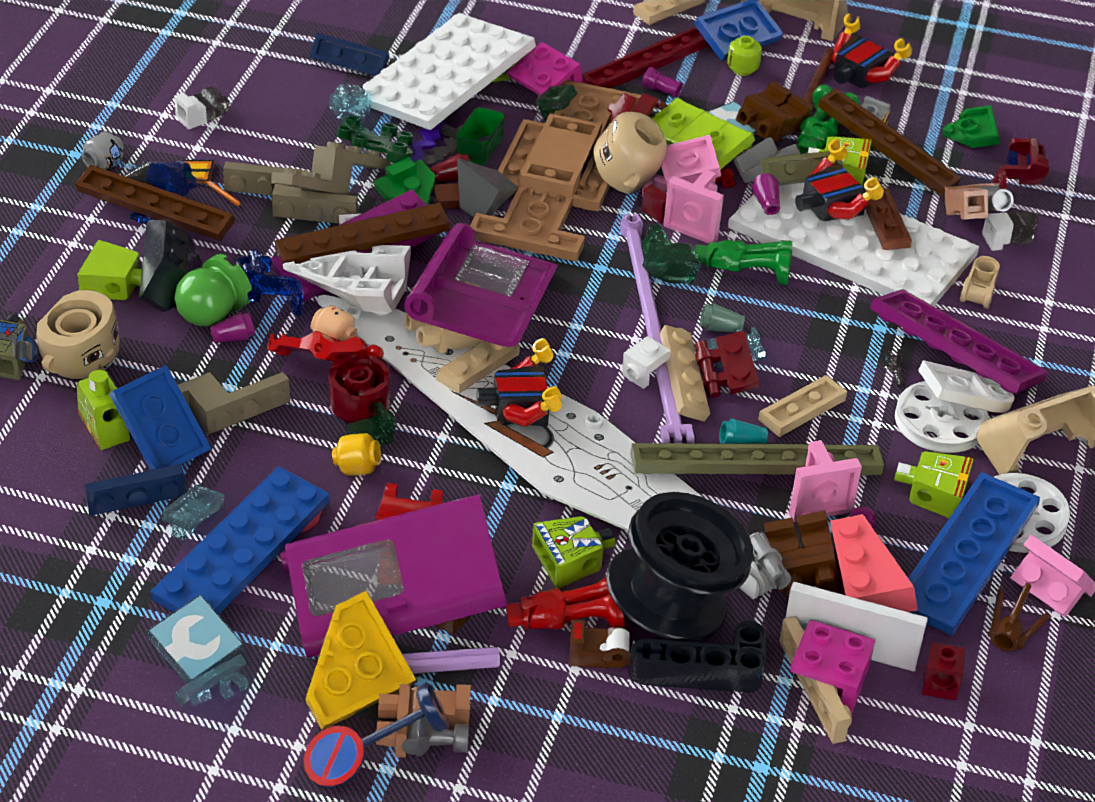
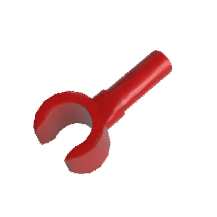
[715,167,736,188]

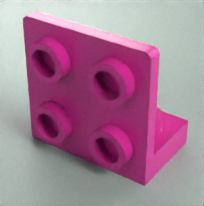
[507,42,583,98]
[790,620,875,716]

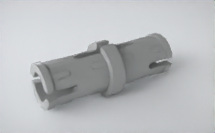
[750,532,791,589]

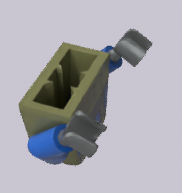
[0,314,39,380]

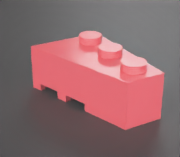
[830,514,918,612]

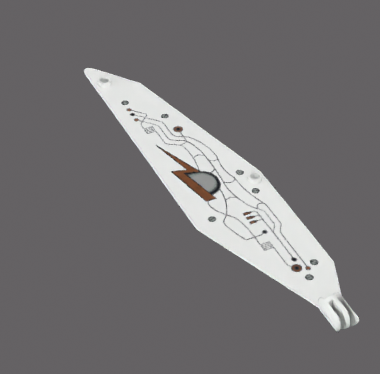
[317,295,777,600]

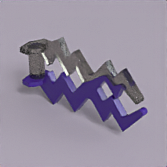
[389,119,462,166]

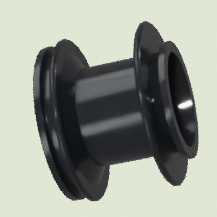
[606,492,754,641]

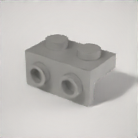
[733,137,800,183]

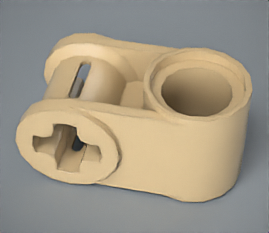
[960,256,1000,309]

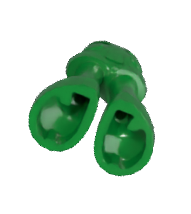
[797,85,861,154]
[694,240,792,286]

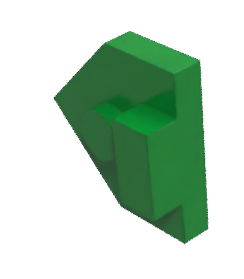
[942,105,1000,148]
[374,157,436,205]

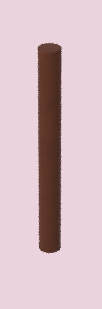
[803,48,834,104]

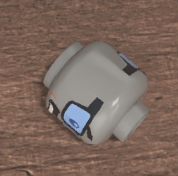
[82,131,124,170]

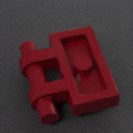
[695,330,760,398]

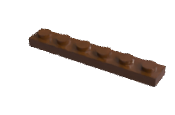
[817,88,962,196]
[75,164,235,242]
[275,203,450,266]

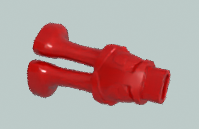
[506,577,624,630]

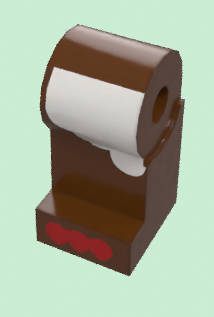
[568,620,633,668]

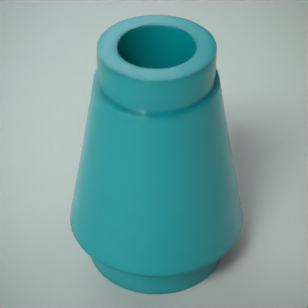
[719,418,768,444]

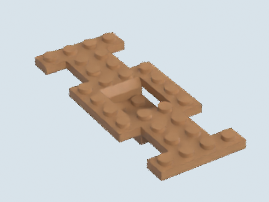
[470,80,641,262]

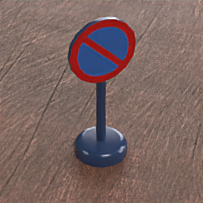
[303,682,450,788]

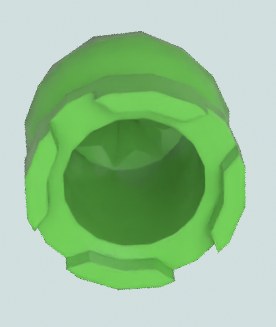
[174,254,252,327]

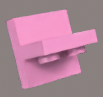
[661,135,721,187]
[663,169,724,244]
[789,440,862,522]
[1010,535,1095,618]

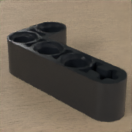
[629,621,766,693]

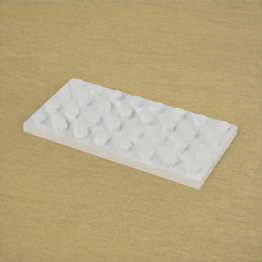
[728,183,979,306]

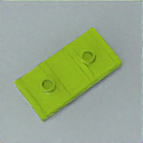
[652,98,755,170]

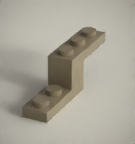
[271,142,390,195]
[223,162,358,224]
[178,372,290,435]

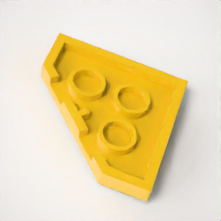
[305,591,416,730]

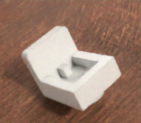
[622,336,670,389]

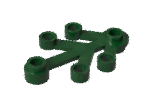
[336,116,414,163]

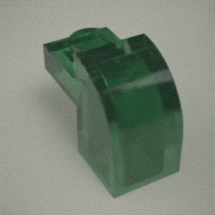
[641,225,702,284]

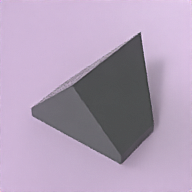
[457,158,518,219]

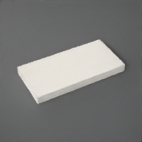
[786,582,928,672]

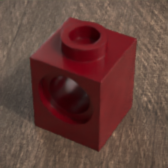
[922,642,965,701]

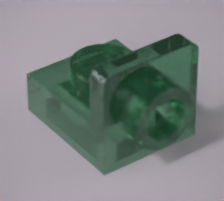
[535,85,577,122]
[346,402,396,447]

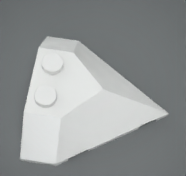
[283,245,411,315]

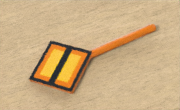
[174,160,241,206]

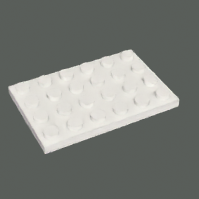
[353,13,536,130]

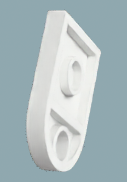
[918,360,1015,413]

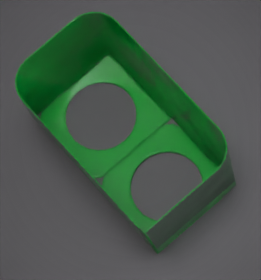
[456,108,504,166]

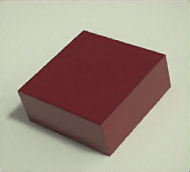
[642,184,667,224]

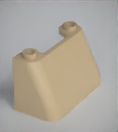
[741,0,847,42]
[976,385,1095,475]

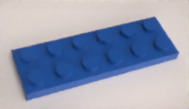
[150,466,330,615]
[908,472,1040,636]

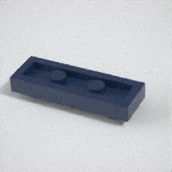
[309,33,390,77]
[84,464,186,516]

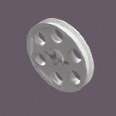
[895,381,988,453]
[994,473,1070,553]

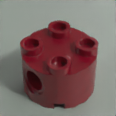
[328,354,390,428]

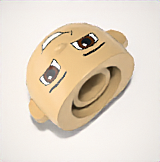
[594,112,667,194]
[37,290,120,379]

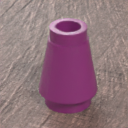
[752,173,780,215]
[210,311,256,344]

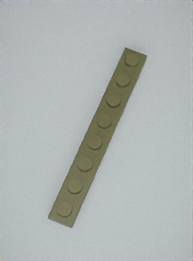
[630,443,884,475]

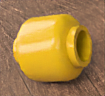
[332,433,381,476]

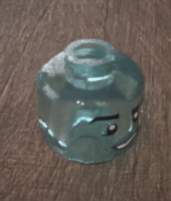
[329,85,371,119]

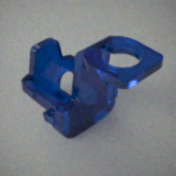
[130,160,197,225]
[235,249,304,316]

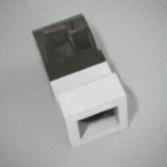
[174,86,230,129]
[982,211,1039,251]

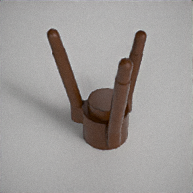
[987,583,1050,651]

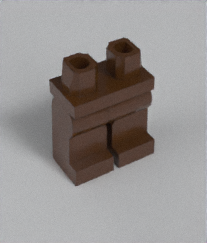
[736,81,814,142]
[763,510,839,599]

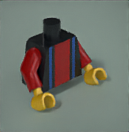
[832,13,912,88]
[795,139,884,221]
[476,338,563,427]

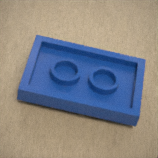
[694,0,783,61]
[109,365,212,470]

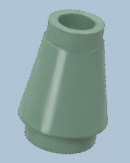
[700,303,745,332]

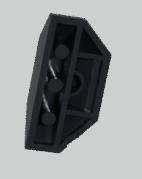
[139,220,202,312]

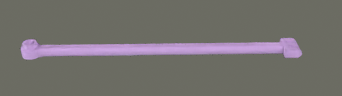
[620,213,694,444]

